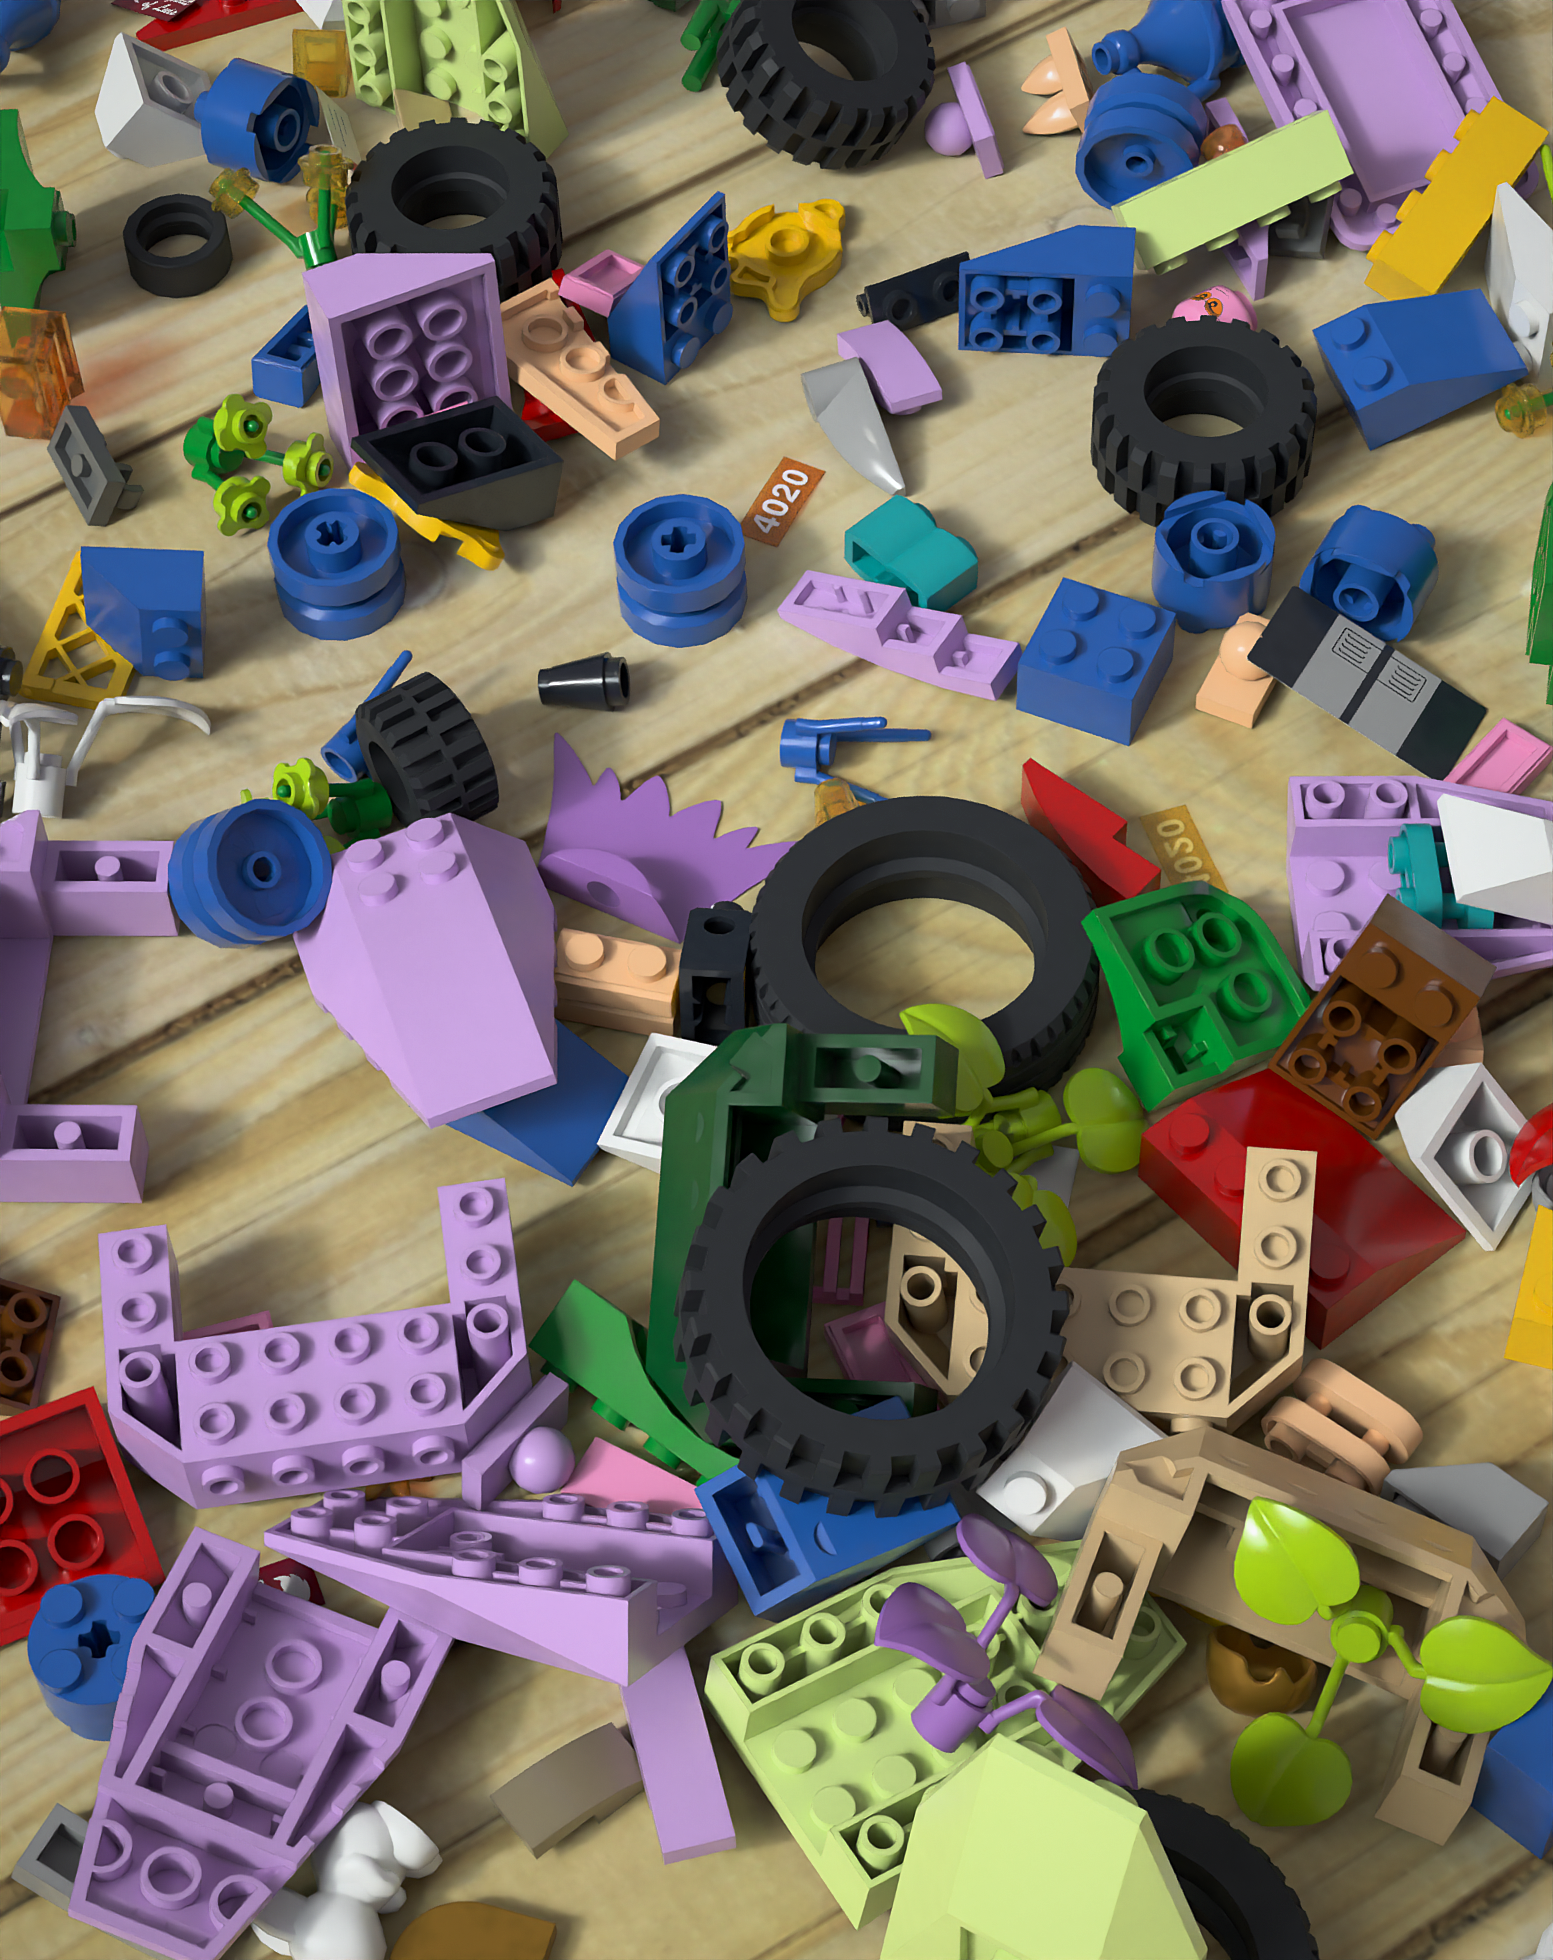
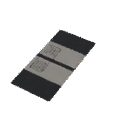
[1247,586,1486,781]

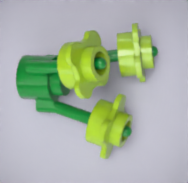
[183,394,334,537]
[240,758,393,855]

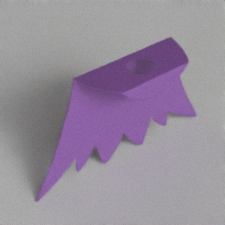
[537,733,797,944]

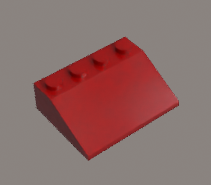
[1138,1068,1466,1351]
[0,1385,166,1647]

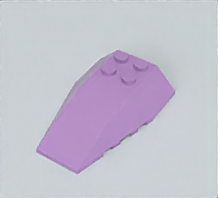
[292,813,557,1129]
[68,1526,455,1960]

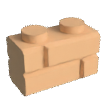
[554,928,682,1037]

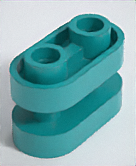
[1387,823,1494,929]

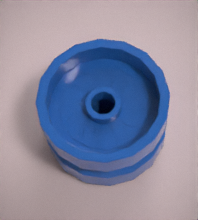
[1075,72,1207,211]
[267,488,407,641]
[613,494,748,648]
[168,799,332,949]

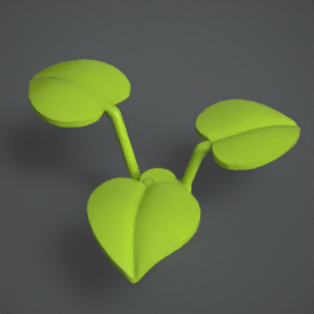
[899,1004,1150,1267]
[1230,1496,1553,1827]

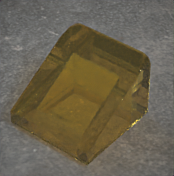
[292,29,352,98]

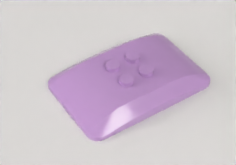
[1221,0,1539,251]

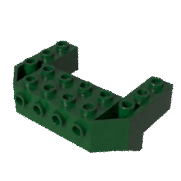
[645,1023,959,1451]

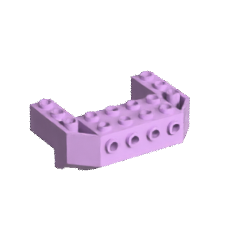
[0,810,180,1203]
[98,1178,533,1510]

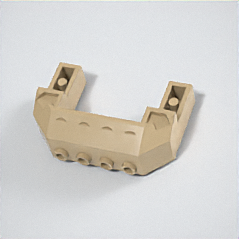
[884,1121,1317,1436]
[1032,1425,1527,1846]

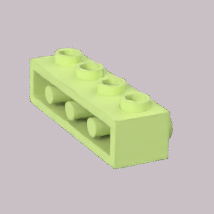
[1111,110,1354,275]

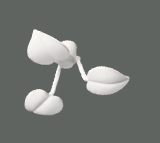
[0,696,211,819]

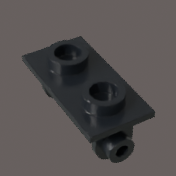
[856,251,970,332]

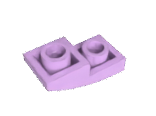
[837,320,943,415]

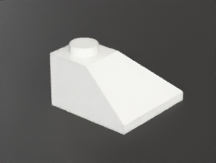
[95,32,211,168]
[1437,794,1553,925]
[1395,1062,1536,1251]
[976,1360,1168,1542]

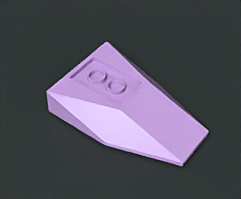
[264,1489,738,1687]

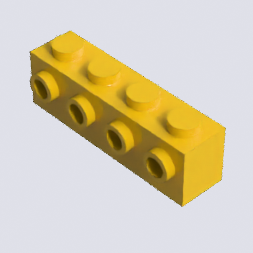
[1364,95,1550,301]

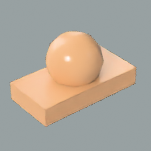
[1195,612,1277,729]

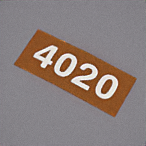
[741,456,826,547]

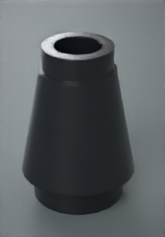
[538,652,630,712]

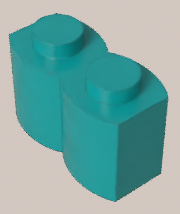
[844,494,979,612]

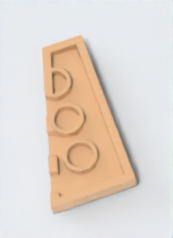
[500,278,660,461]

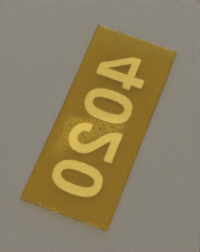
[1139,805,1228,893]

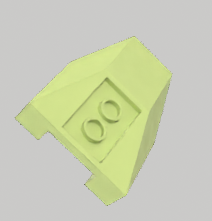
[341,0,569,160]
[702,1539,1187,1931]
[880,1733,1208,1960]

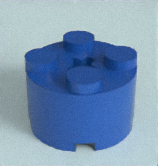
[194,58,320,183]
[1151,491,1276,634]
[1299,505,1439,643]
[27,1574,157,1741]

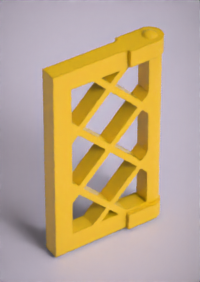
[19,551,136,714]

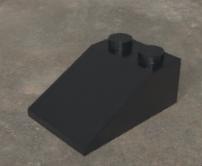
[350,396,564,531]

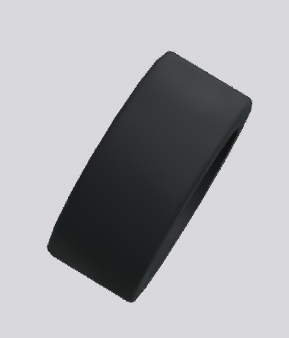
[123,193,233,298]

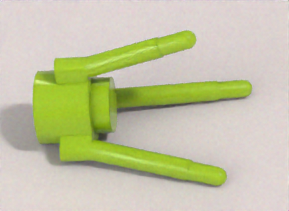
[937,1087,1062,1175]

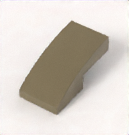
[490,1722,645,1860]

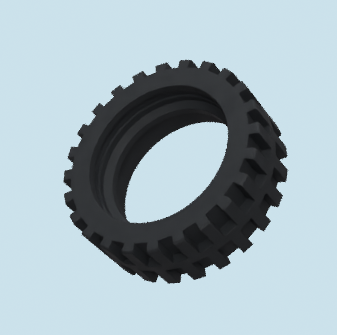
[673,1116,1070,1518]

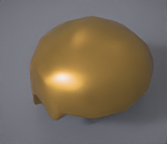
[1206,1624,1318,1718]

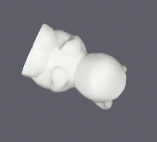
[250,1800,443,1960]

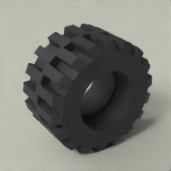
[355,672,499,828]

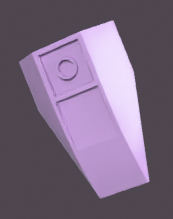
[1286,776,1553,991]

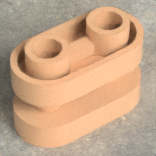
[1261,1358,1423,1497]

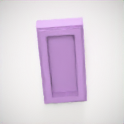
[924,62,1005,179]
[462,1372,576,1511]

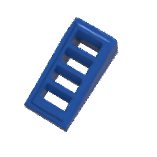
[251,305,321,408]

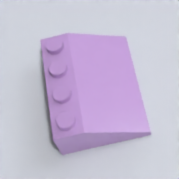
[302,253,512,472]

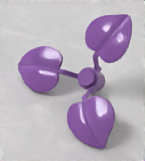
[874,1513,1138,1790]

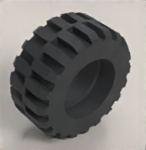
[717,0,936,170]
[345,117,563,304]
[1090,315,1317,528]

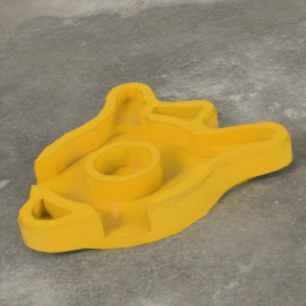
[727,198,846,322]
[348,461,505,571]

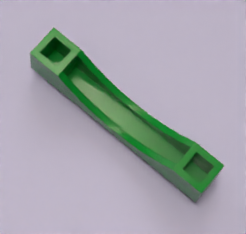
[528,1279,874,1585]

